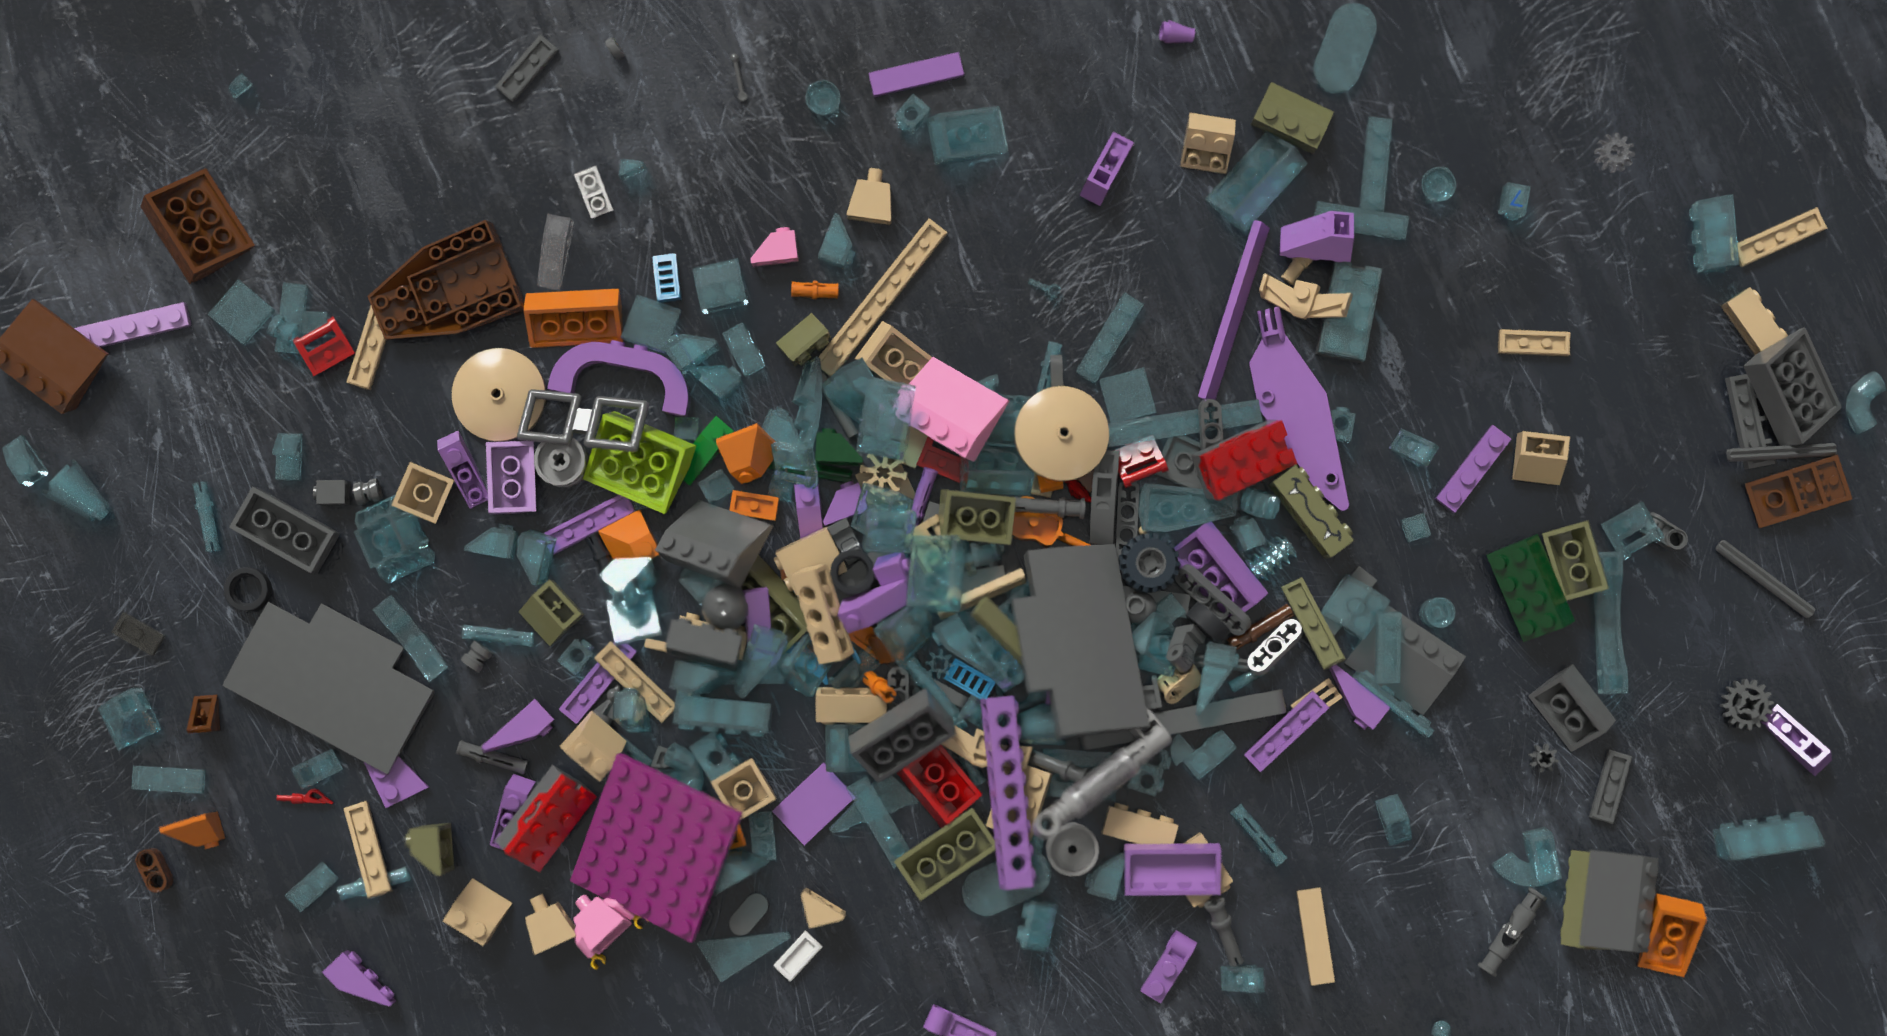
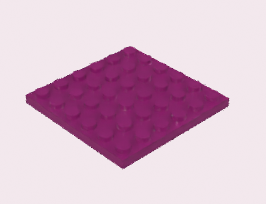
[570,753,743,942]

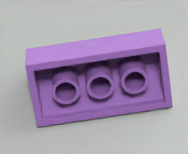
[1174,520,1268,618]

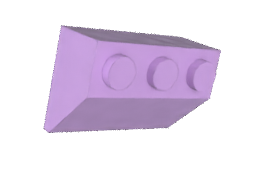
[486,441,536,515]

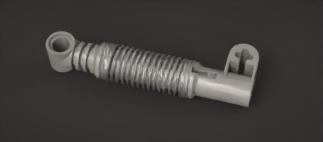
[1032,708,1172,839]

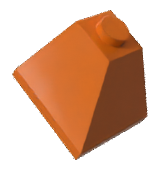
[716,424,780,484]
[598,509,659,572]
[159,812,225,849]

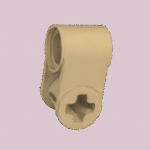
[1157,663,1202,704]

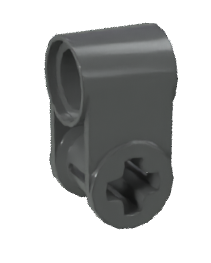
[1639,512,1688,551]

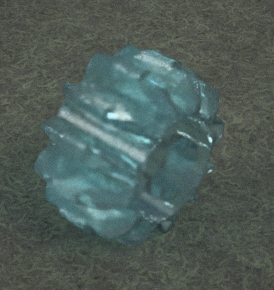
[1240,488,1280,519]

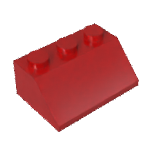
[897,744,982,828]

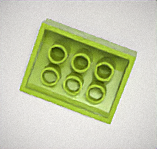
[583,411,696,514]

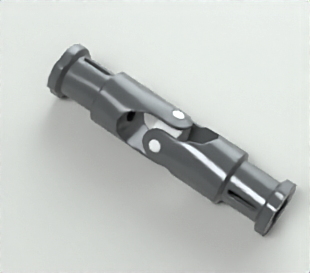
[1478,887,1547,977]

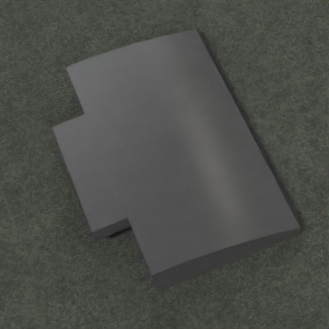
[1011,544,1150,739]
[222,602,435,775]

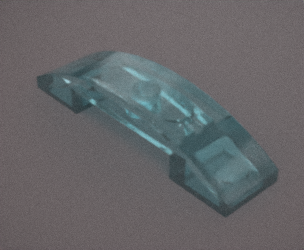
[373,595,449,682]

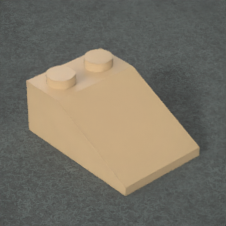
[855,321,932,393]

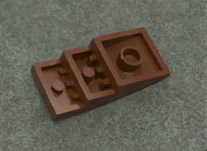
[1745,455,1852,528]

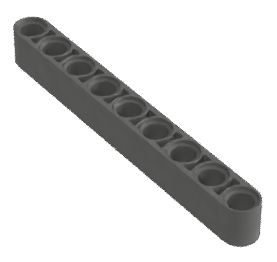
[1079,689,1287,751]

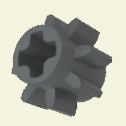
[1528,743,1559,773]

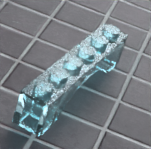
[1594,551,1628,694]

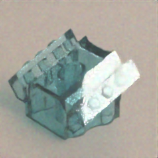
[354,494,435,584]

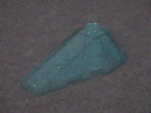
[1138,483,1237,533]

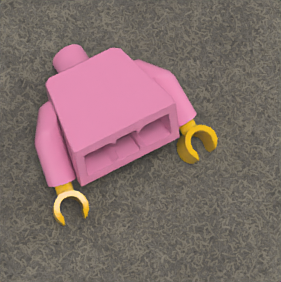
[574,895,648,970]

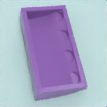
[1124,843,1221,896]

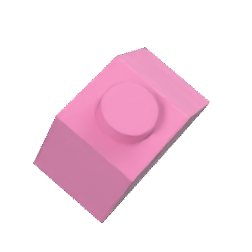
[751,227,799,267]

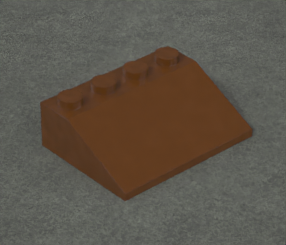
[140,168,255,284]
[0,299,108,414]

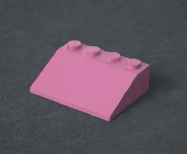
[890,357,1009,462]

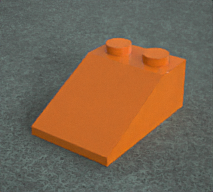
[1638,893,1707,977]

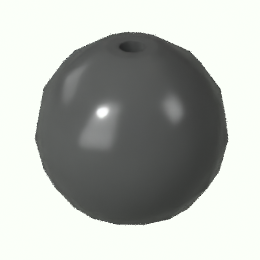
[702,583,748,631]

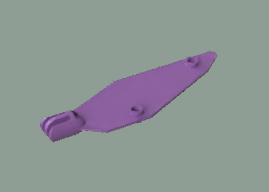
[1249,306,1349,511]

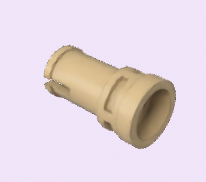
[1282,257,1313,285]

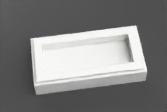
[773,930,823,982]

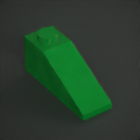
[683,416,734,486]

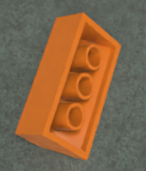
[524,289,623,347]

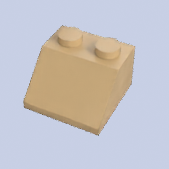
[391,462,454,524]
[560,711,627,782]
[711,758,776,819]
[443,878,512,946]

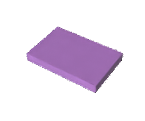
[772,763,856,845]

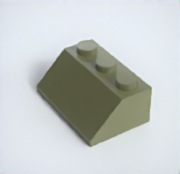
[1251,82,1334,154]
[939,489,1016,545]
[1542,521,1609,601]
[406,823,455,875]

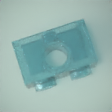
[689,731,740,781]

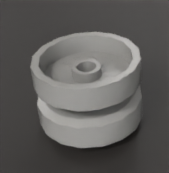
[534,434,589,487]
[1046,822,1099,876]

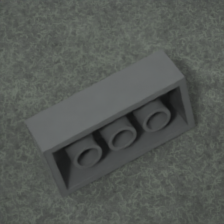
[229,486,341,574]
[848,688,956,783]

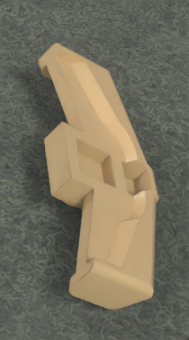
[1259,273,1353,319]
[942,725,1033,770]

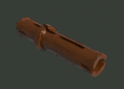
[1226,604,1294,652]

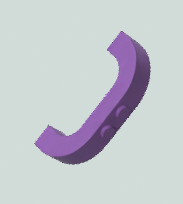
[547,340,690,417]

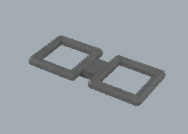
[517,389,649,452]

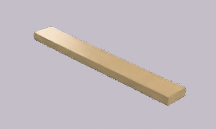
[814,218,947,378]

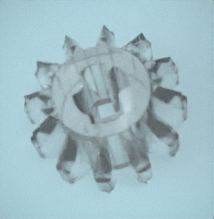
[1594,133,1635,173]

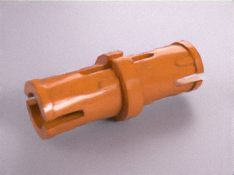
[791,281,839,299]
[863,671,896,703]

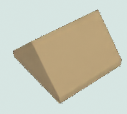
[801,887,846,928]

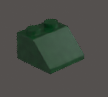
[815,429,864,466]

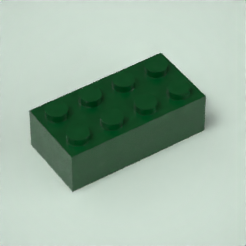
[1486,534,1575,642]

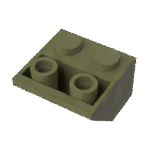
[776,313,830,367]
[519,579,585,646]

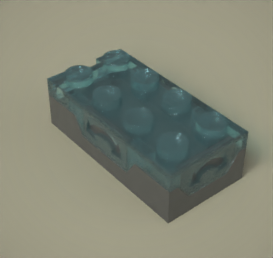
[1315,261,1382,363]

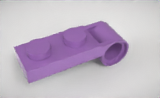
[1141,930,1197,1003]
[923,1005,997,1036]

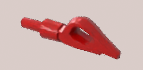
[1064,479,1092,502]
[276,789,334,804]

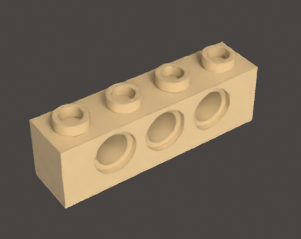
[792,563,854,664]

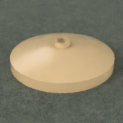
[452,348,546,442]
[1014,386,1109,481]

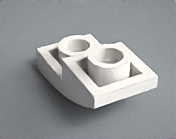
[574,166,613,219]

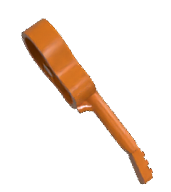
[1012,496,1090,547]

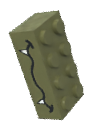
[1268,465,1354,559]

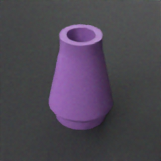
[1159,20,1195,43]

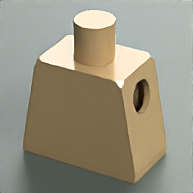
[847,168,891,225]
[525,894,576,955]

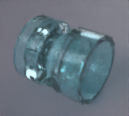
[1419,597,1456,628]

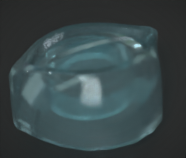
[806,80,840,115]
[1421,167,1456,203]

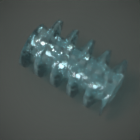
[1244,535,1298,581]

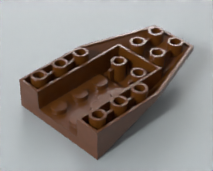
[367,220,525,340]

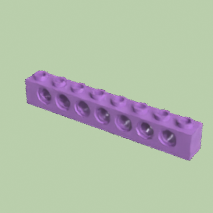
[980,696,1036,890]

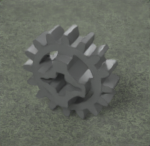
[1720,679,1774,730]

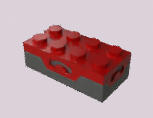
[1191,420,1297,500]
[495,765,597,872]

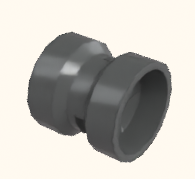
[353,478,383,506]
[460,640,494,673]

